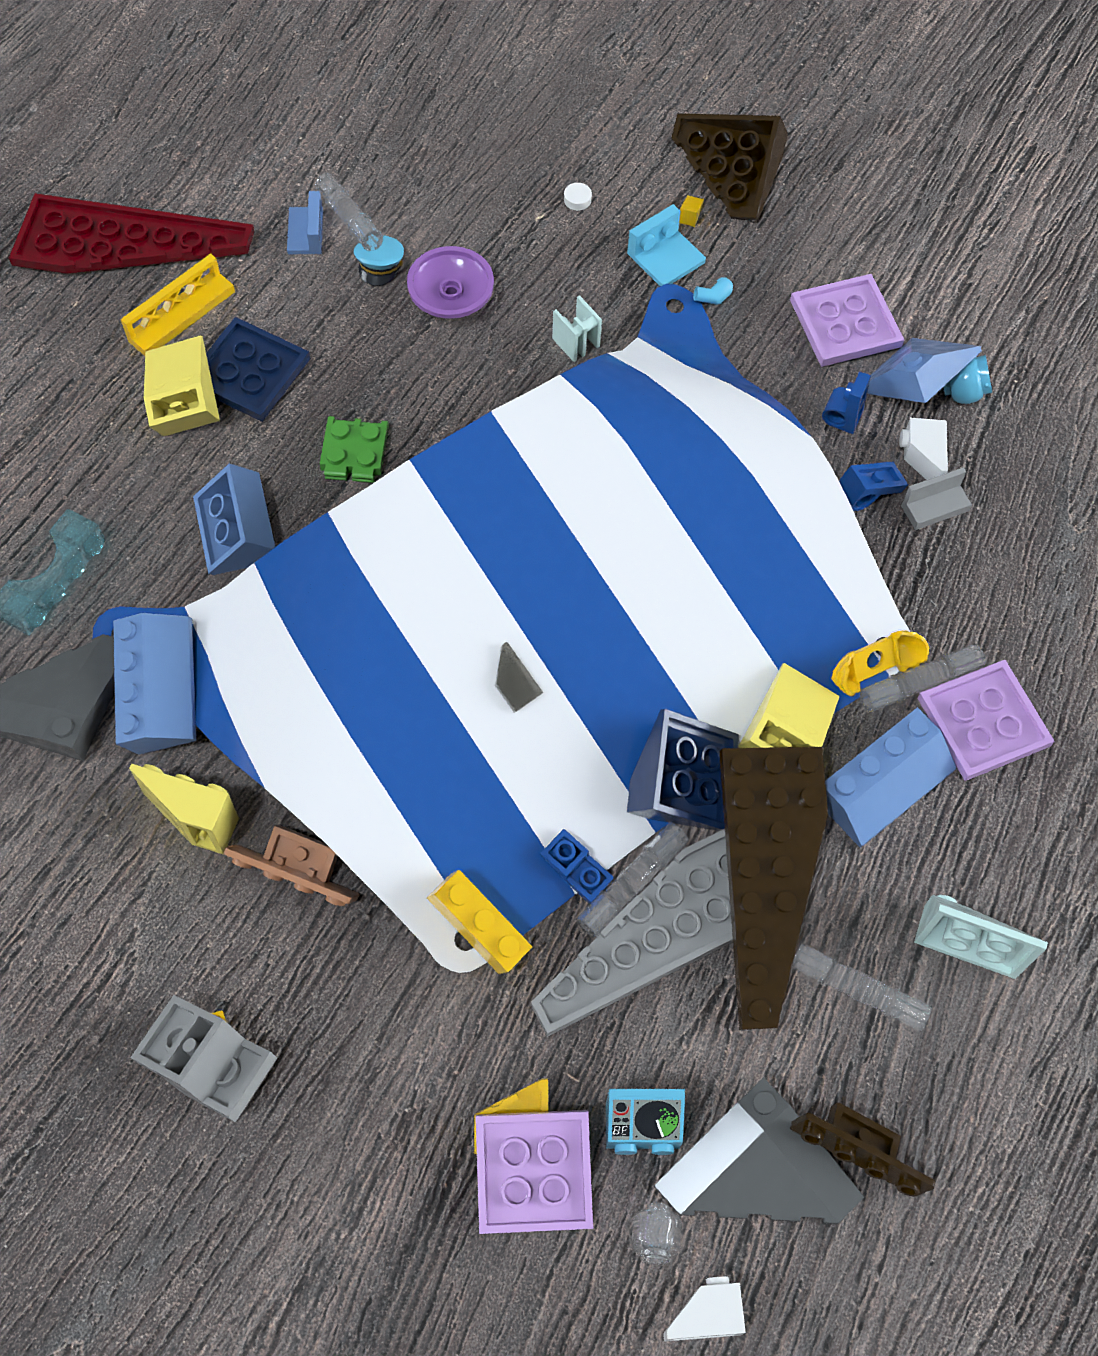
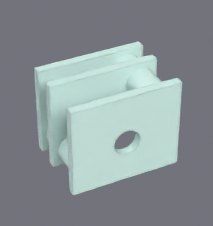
[552,296,602,362]

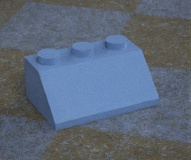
[193,463,275,575]

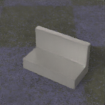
[901,467,972,530]

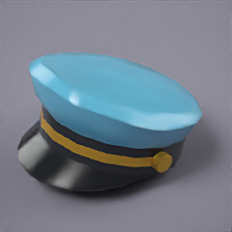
[354,235,404,286]

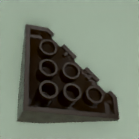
[671,113,788,220]

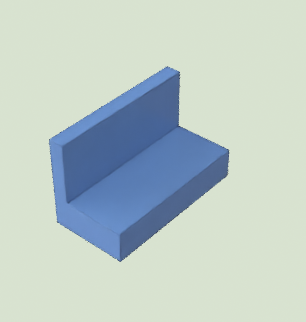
[287,191,323,254]

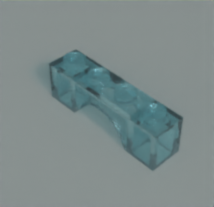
[0,509,106,636]

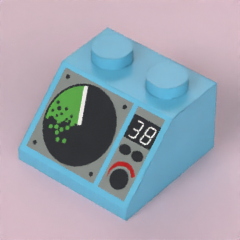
[606,1089,685,1155]

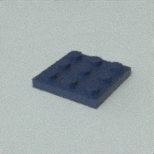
[206,317,311,422]

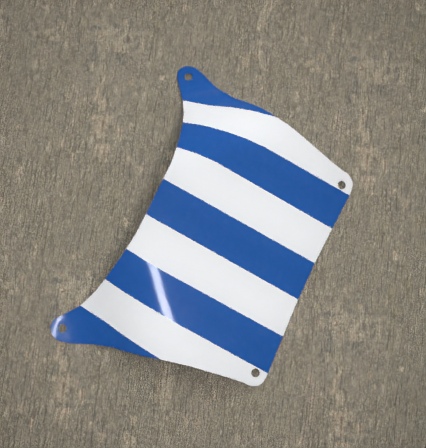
[92,284,910,973]

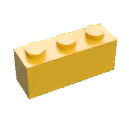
[427,870,532,974]

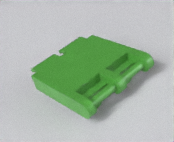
[320,416,389,483]

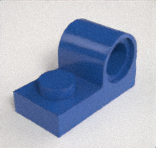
[822,372,871,434]
[839,461,908,511]

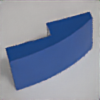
[540,829,614,905]

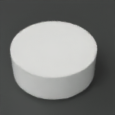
[564,183,592,211]

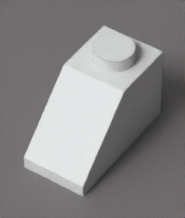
[899,418,948,480]
[663,1276,746,1342]

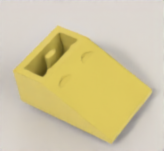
[144,335,220,436]
[738,663,840,748]
[129,764,239,855]

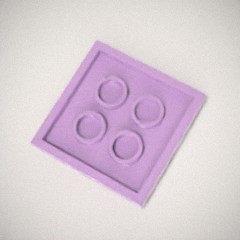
[790,274,904,367]
[917,660,1055,781]
[476,1110,593,1234]

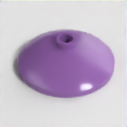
[407,246,494,319]

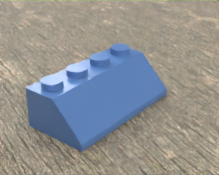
[113,613,196,755]
[825,707,957,848]

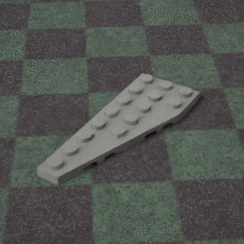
[531,829,733,1037]

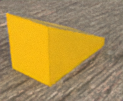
[679,195,704,227]

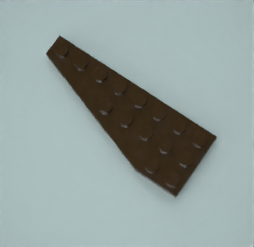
[719,747,828,1030]

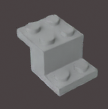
[130,995,277,1122]

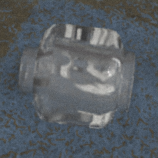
[632,1203,682,1265]

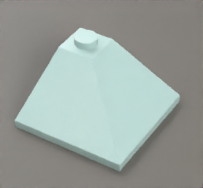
[914,895,1048,979]

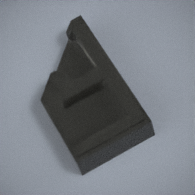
[495,642,543,713]

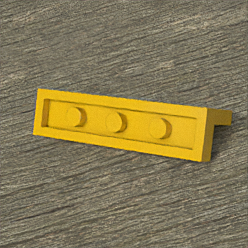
[120,253,235,356]

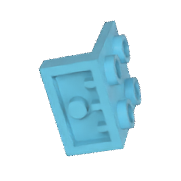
[627,204,706,286]

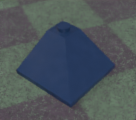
[627,709,739,831]

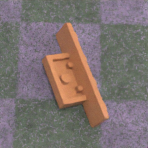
[223,825,359,906]

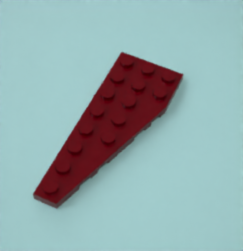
[9,193,255,274]

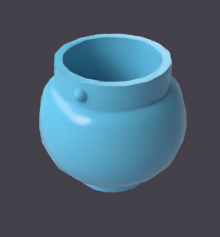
[944,355,993,404]

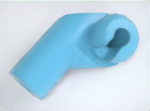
[693,277,733,305]

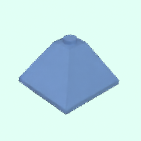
[867,338,982,403]

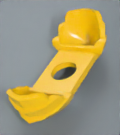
[831,630,929,696]

